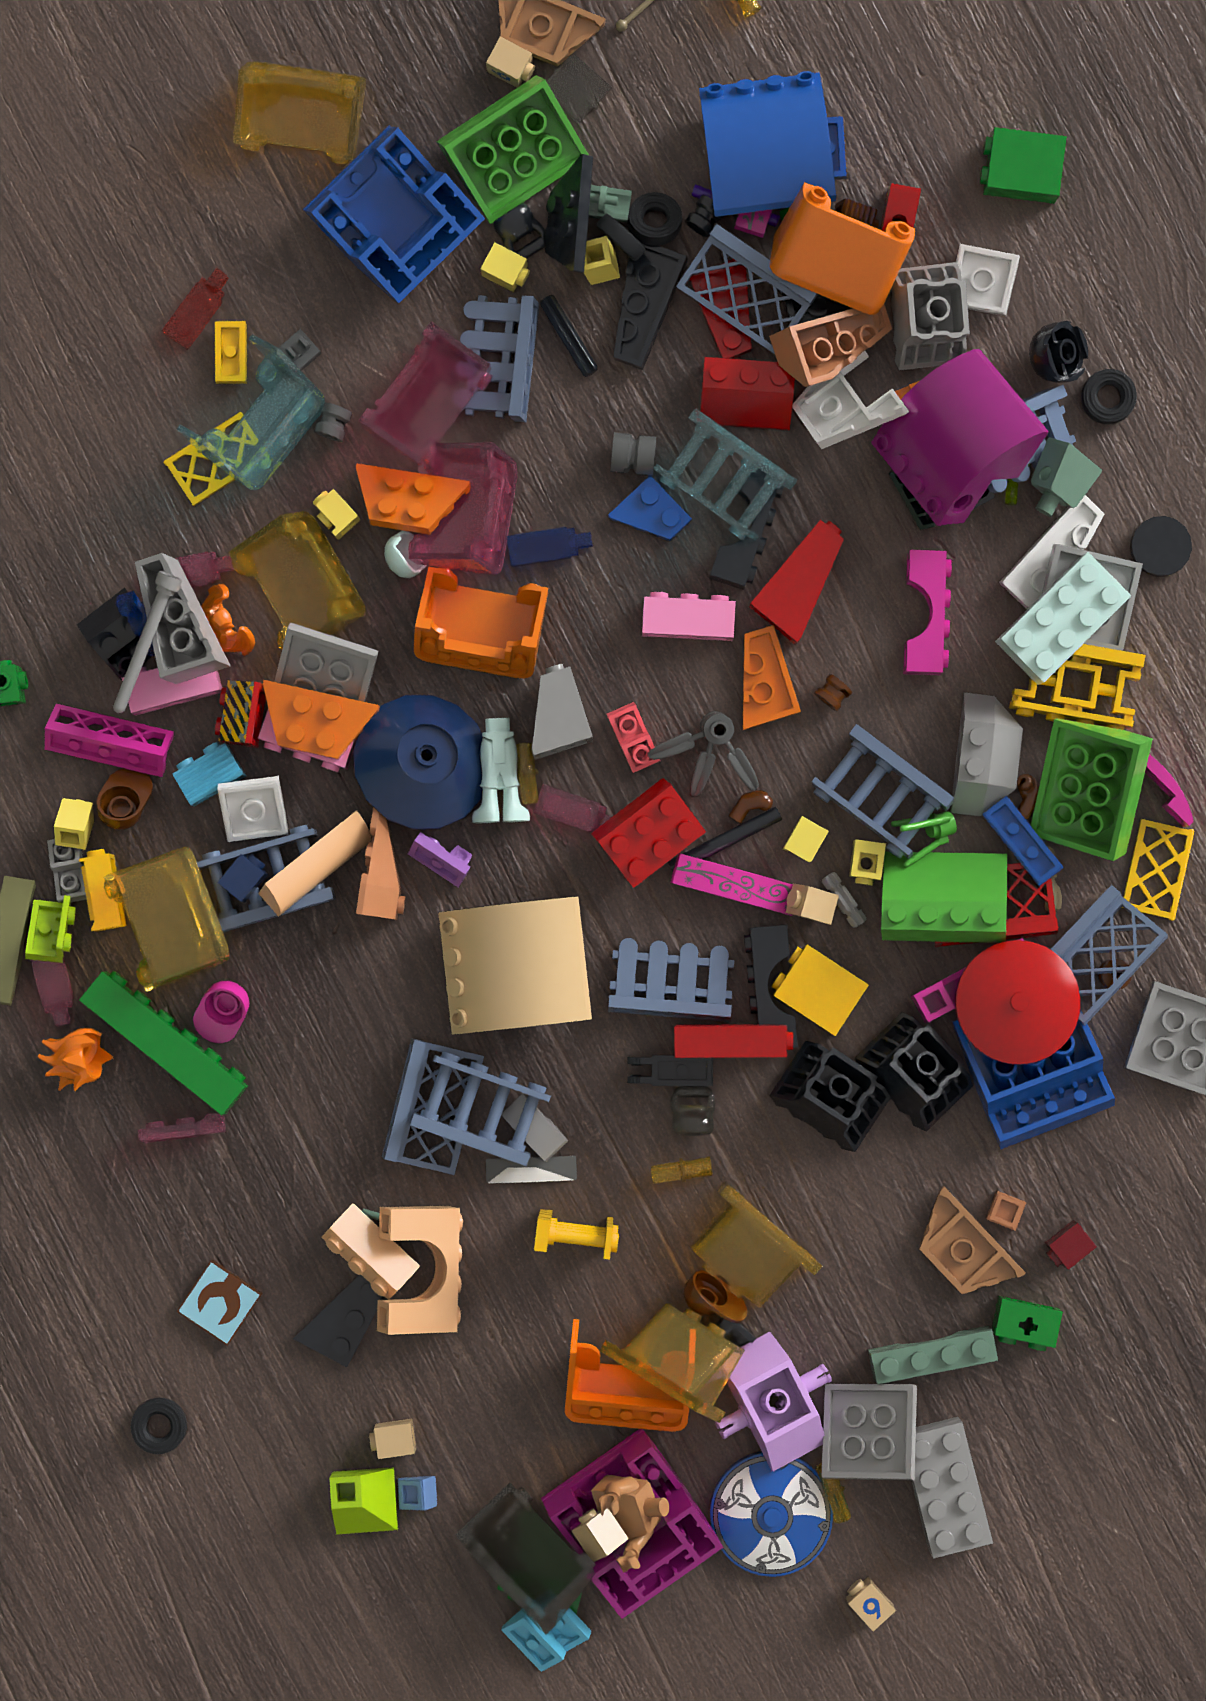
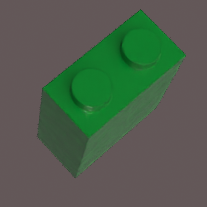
[979,127,1067,204]

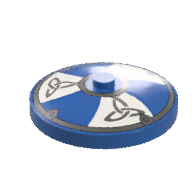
[710,1451,833,1577]

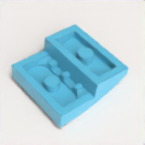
[501,1589,591,1672]

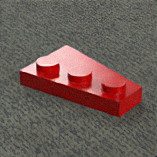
[689,259,752,359]

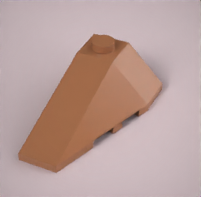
[769,305,892,387]
[356,807,406,920]

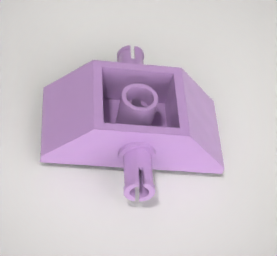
[715,1332,832,1471]

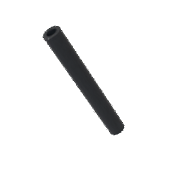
[668,806,782,872]

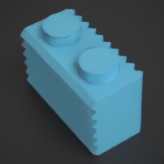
[173,742,246,806]

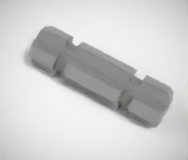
[822,872,866,928]

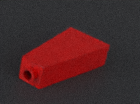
[749,520,844,646]
[674,1024,793,1058]

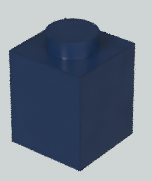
[217,854,268,903]

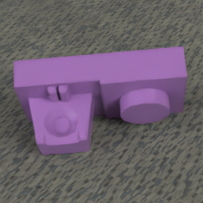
[408,832,472,888]

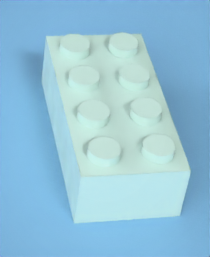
[995,552,1131,685]

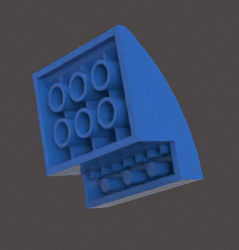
[953,1009,1115,1149]

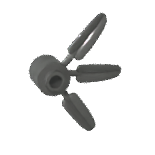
[648,711,759,797]

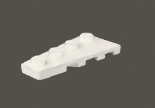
[999,495,1104,609]

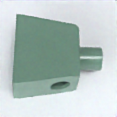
[1031,437,1102,517]

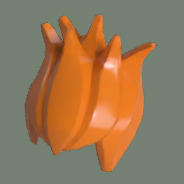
[38,1028,113,1091]

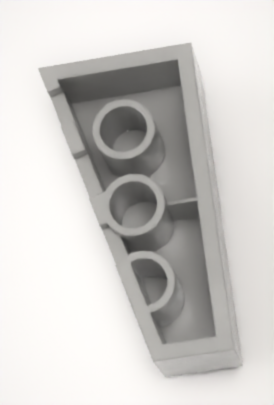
[135,553,231,684]

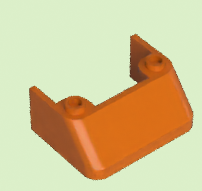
[565,1319,696,1432]

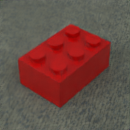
[591,778,706,888]

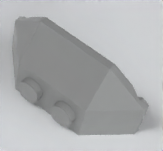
[950,693,1023,817]

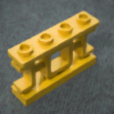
[1009,644,1145,730]

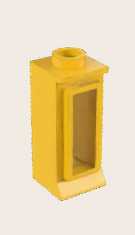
[79,849,126,932]

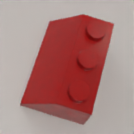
[699,357,795,431]

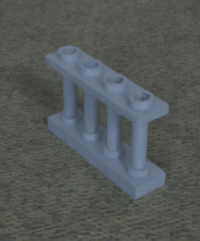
[410,1051,551,1166]

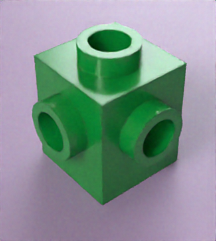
[0,660,28,707]

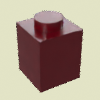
[1045,1220,1097,1270]

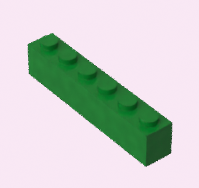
[79,970,249,1116]

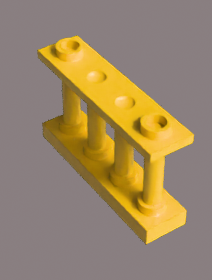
[534,1209,619,1260]

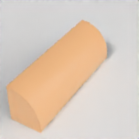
[258,810,371,917]

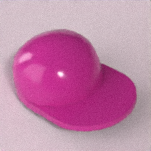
[193,980,250,1043]

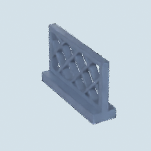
[676,224,818,354]
[1050,885,1168,1026]
[382,1038,484,1175]

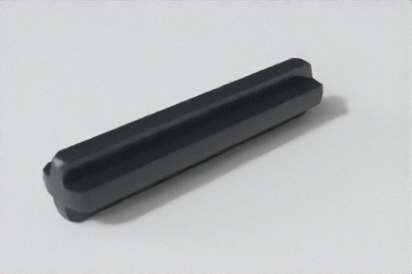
[540,295,598,377]

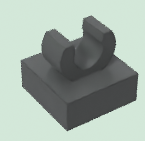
[278,329,321,373]

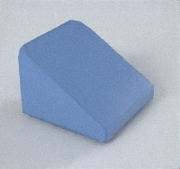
[398,1476,437,1511]

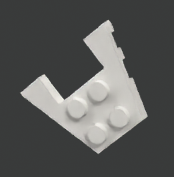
[792,351,909,449]

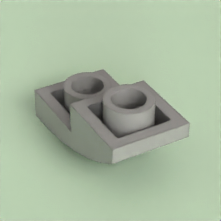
[47,839,86,903]
[502,1093,568,1162]

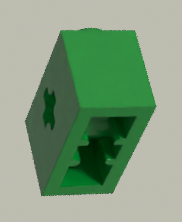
[991,1295,1063,1351]

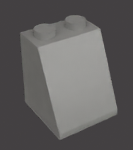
[532,664,593,760]

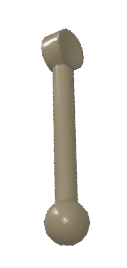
[616,0,655,32]

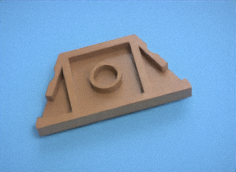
[499,0,606,67]
[918,1186,1026,1294]

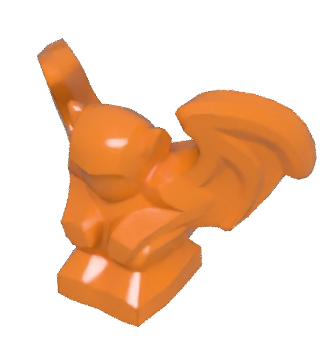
[201,584,255,656]

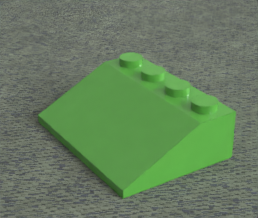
[436,75,589,224]
[1031,718,1153,861]
[881,852,1007,943]

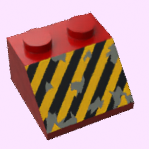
[215,680,266,748]

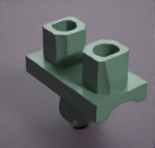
[589,185,632,223]

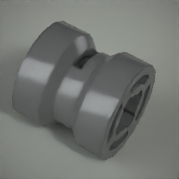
[314,402,352,442]

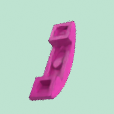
[1145,754,1193,827]

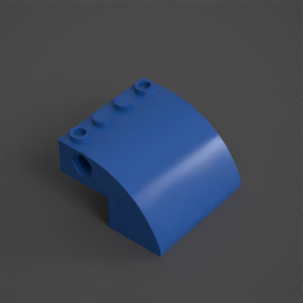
[699,71,836,217]
[303,125,485,303]

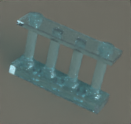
[654,408,798,541]

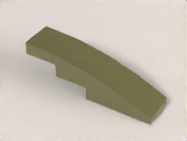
[0,876,36,1006]

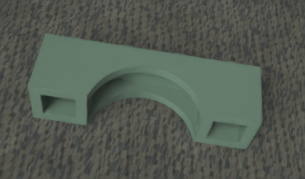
[868,1326,998,1385]

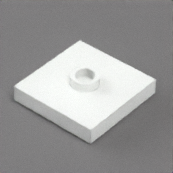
[956,244,1020,317]
[217,776,288,842]

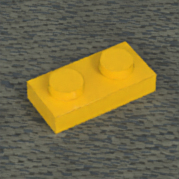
[215,321,247,384]

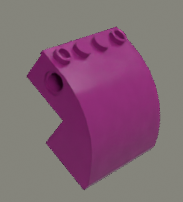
[871,349,1049,526]
[541,1429,724,1619]

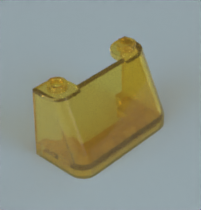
[233,61,366,164]
[228,511,366,650]
[104,846,229,992]

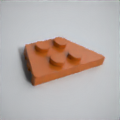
[356,463,471,535]
[263,680,380,760]

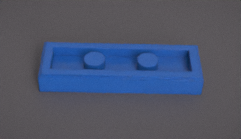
[982,796,1064,887]

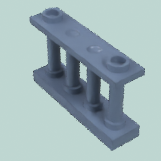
[811,724,954,859]
[195,825,336,933]

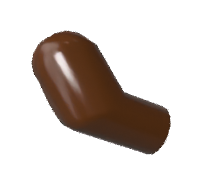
[1017,774,1039,821]
[728,790,773,824]

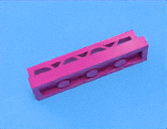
[44,704,174,777]

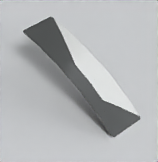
[486,1156,577,1183]

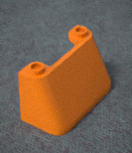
[770,182,915,315]
[414,566,548,679]

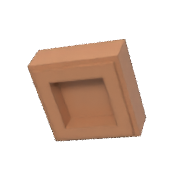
[986,1190,1026,1231]

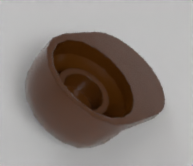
[96,768,153,830]
[683,1270,747,1323]

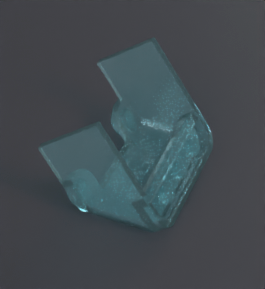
[177,334,325,490]

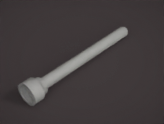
[113,571,183,713]

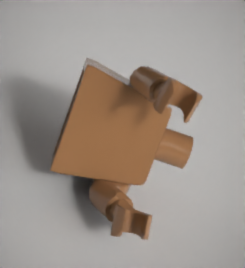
[591,1475,669,1573]

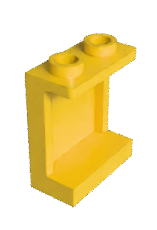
[771,944,869,1036]

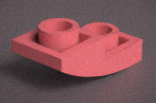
[606,702,661,773]

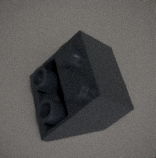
[77,587,155,680]

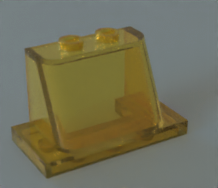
[689,1181,823,1308]
[600,1302,745,1423]

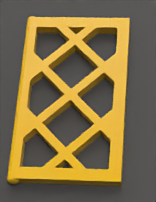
[164,412,269,506]
[1121,819,1194,921]

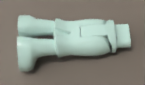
[472,718,530,823]

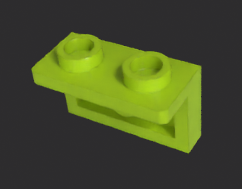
[25,895,76,963]

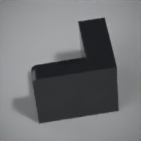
[707,1317,756,1353]

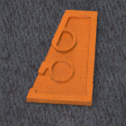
[742,625,801,731]

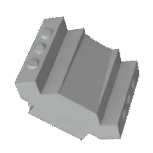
[890,262,970,370]

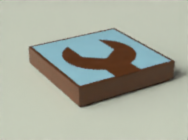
[177,1260,263,1346]

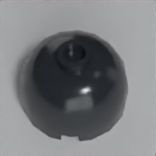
[1029,321,1088,383]

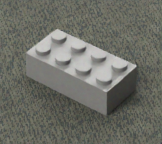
[911,1417,993,1559]

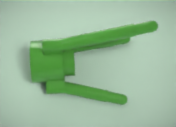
[891,811,957,867]

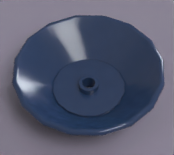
[353,695,484,829]

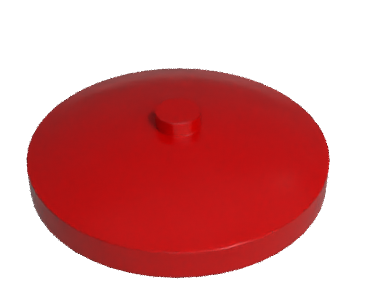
[955,940,1080,1064]

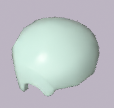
[384,530,428,578]

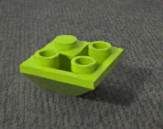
[329,1467,398,1534]

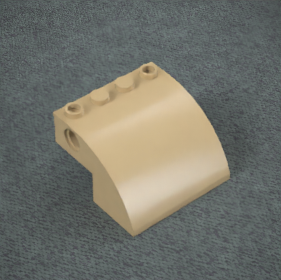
[439,897,592,1035]

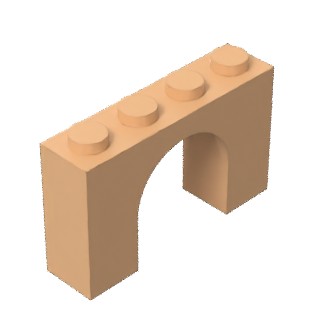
[377,1206,463,1335]

